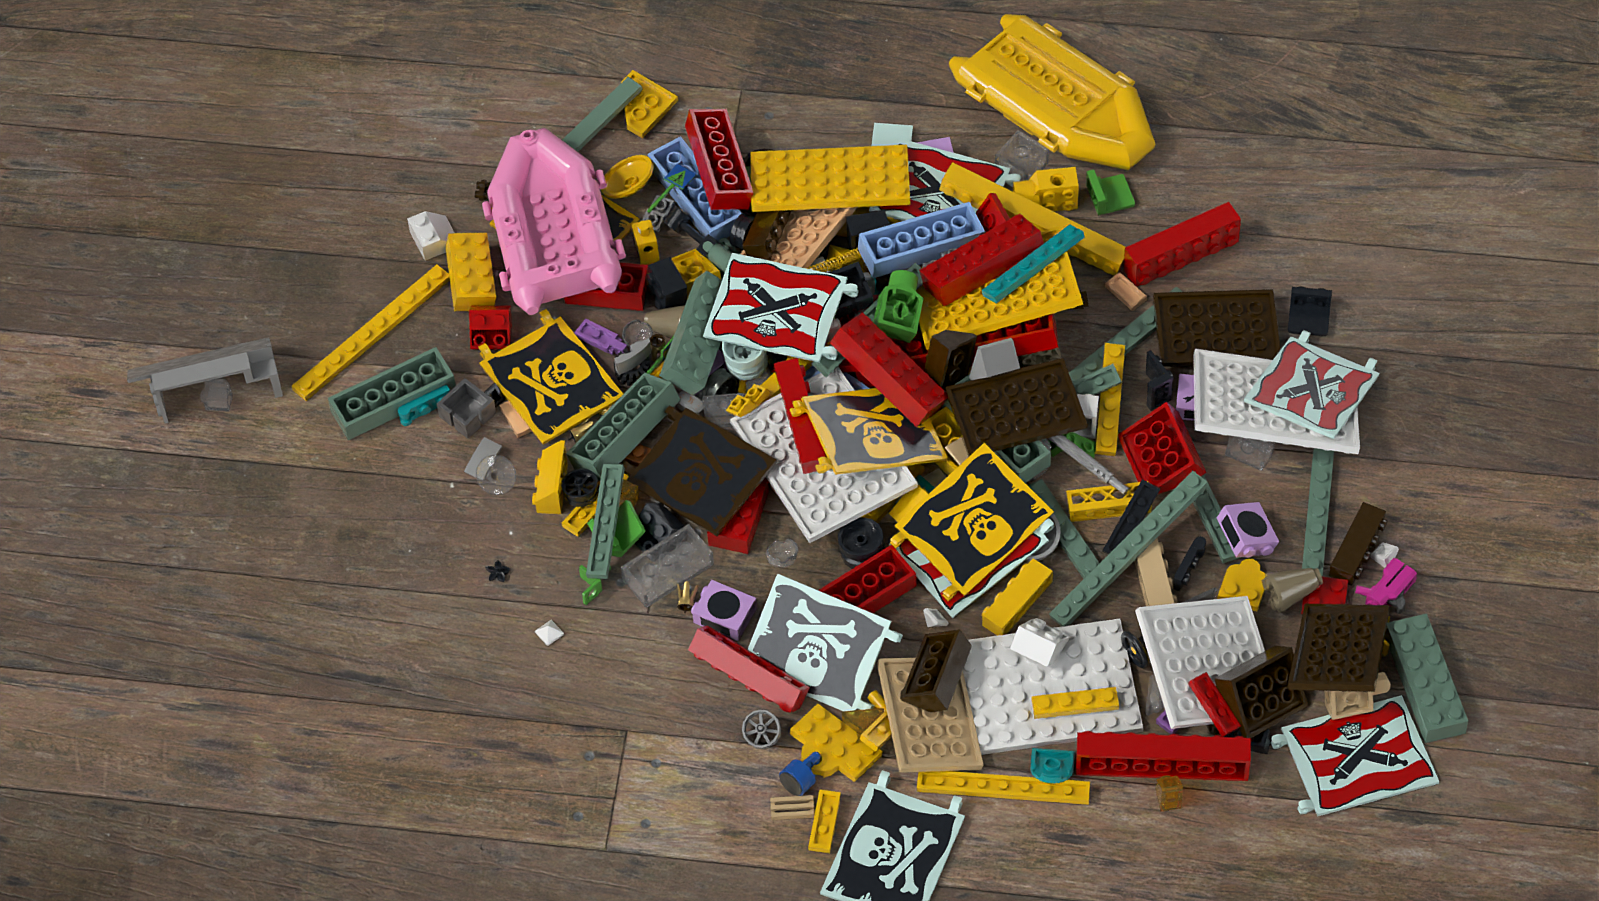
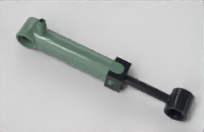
[663,206,732,273]

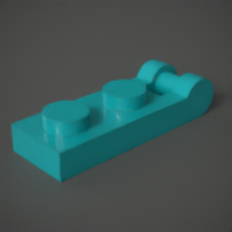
[398,384,450,426]

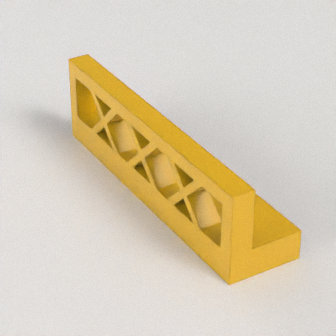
[1066,481,1152,522]

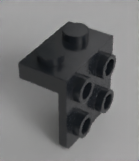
[1288,286,1332,336]

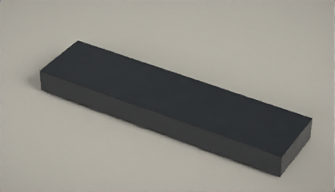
[1102,479,1160,555]

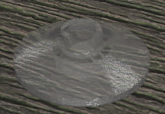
[476,455,516,495]

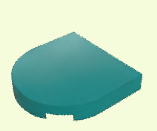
[1030,748,1075,783]

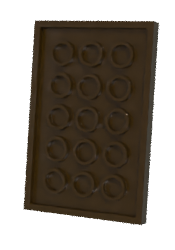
[1153,289,1281,367]
[946,358,1088,457]
[1288,604,1390,692]

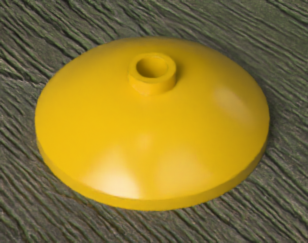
[601,155,654,199]

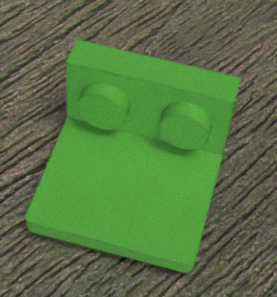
[1086,169,1135,215]
[587,500,645,557]

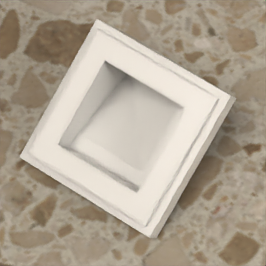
[1370,542,1399,568]

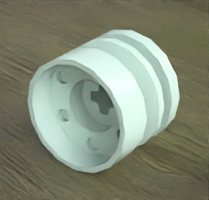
[722,342,768,380]

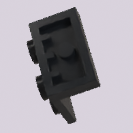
[1146,350,1173,411]

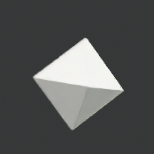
[923,608,949,627]
[535,620,564,646]

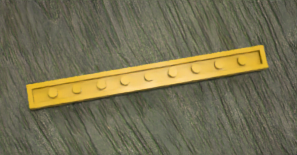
[292,264,450,401]

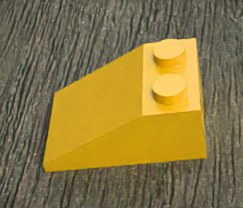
[671,248,721,299]

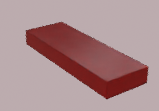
[1188,672,1241,737]

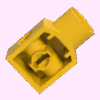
[1013,167,1079,211]

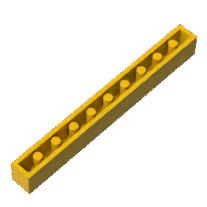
[939,162,1125,276]

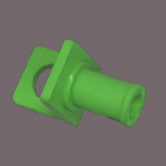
[579,565,611,605]

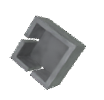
[437,378,496,439]

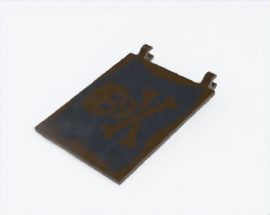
[621,405,778,537]

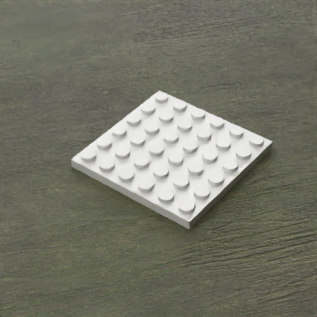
[1135,596,1265,729]

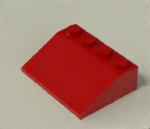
[1118,402,1207,494]

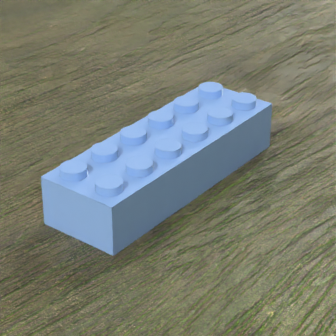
[648,136,742,241]
[858,202,985,278]

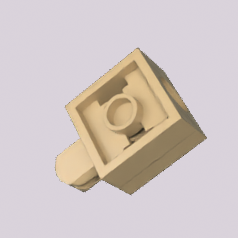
[1324,672,1391,720]

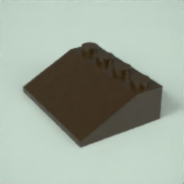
[1214,646,1308,738]

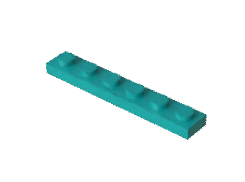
[982,224,1085,304]

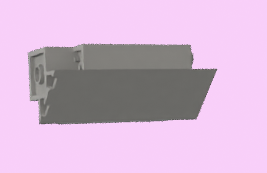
[127,337,283,424]

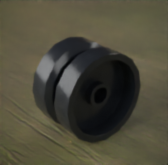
[838,517,885,569]

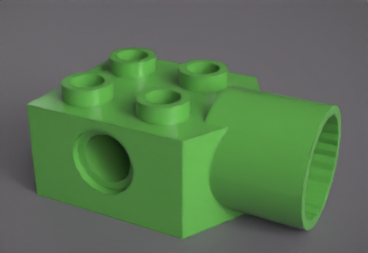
[873,270,923,343]

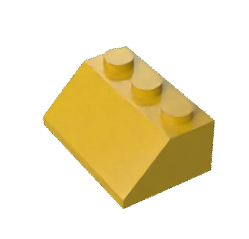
[532,440,568,514]

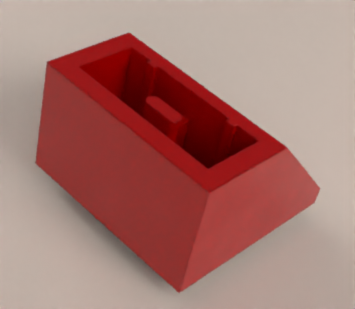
[469,305,512,349]

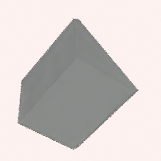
[969,338,1020,380]

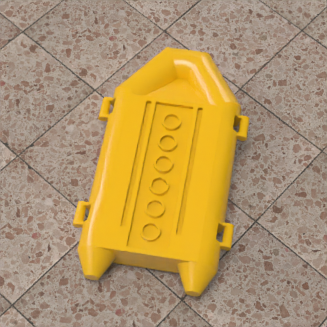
[949,14,1156,170]

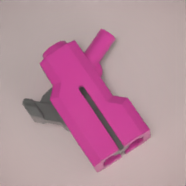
[1355,558,1417,614]

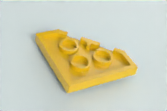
[621,70,678,139]

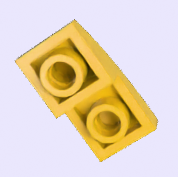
[726,384,770,417]

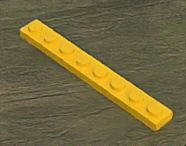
[917,771,1090,805]

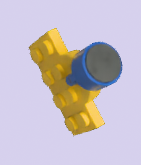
[779,704,883,796]

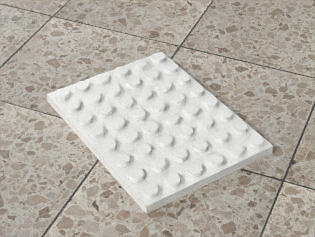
[1194,349,1360,454]
[730,367,918,543]
[963,619,1143,755]

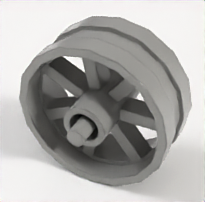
[742,710,782,749]

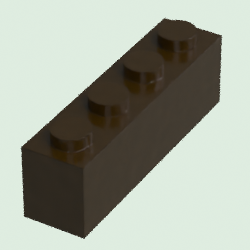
[743,210,793,260]
[1329,502,1388,586]

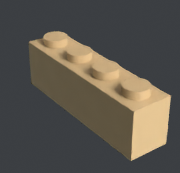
[1134,538,1177,606]

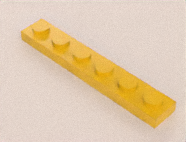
[1095,343,1125,456]

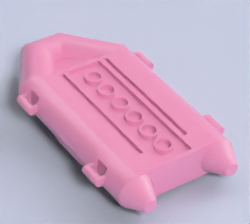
[482,128,626,315]

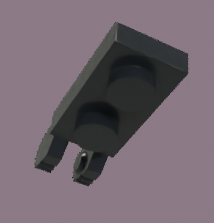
[1173,536,1207,592]

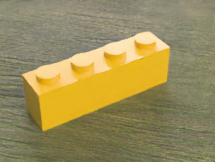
[981,558,1053,636]

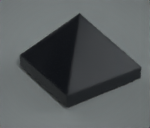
[484,383,506,408]

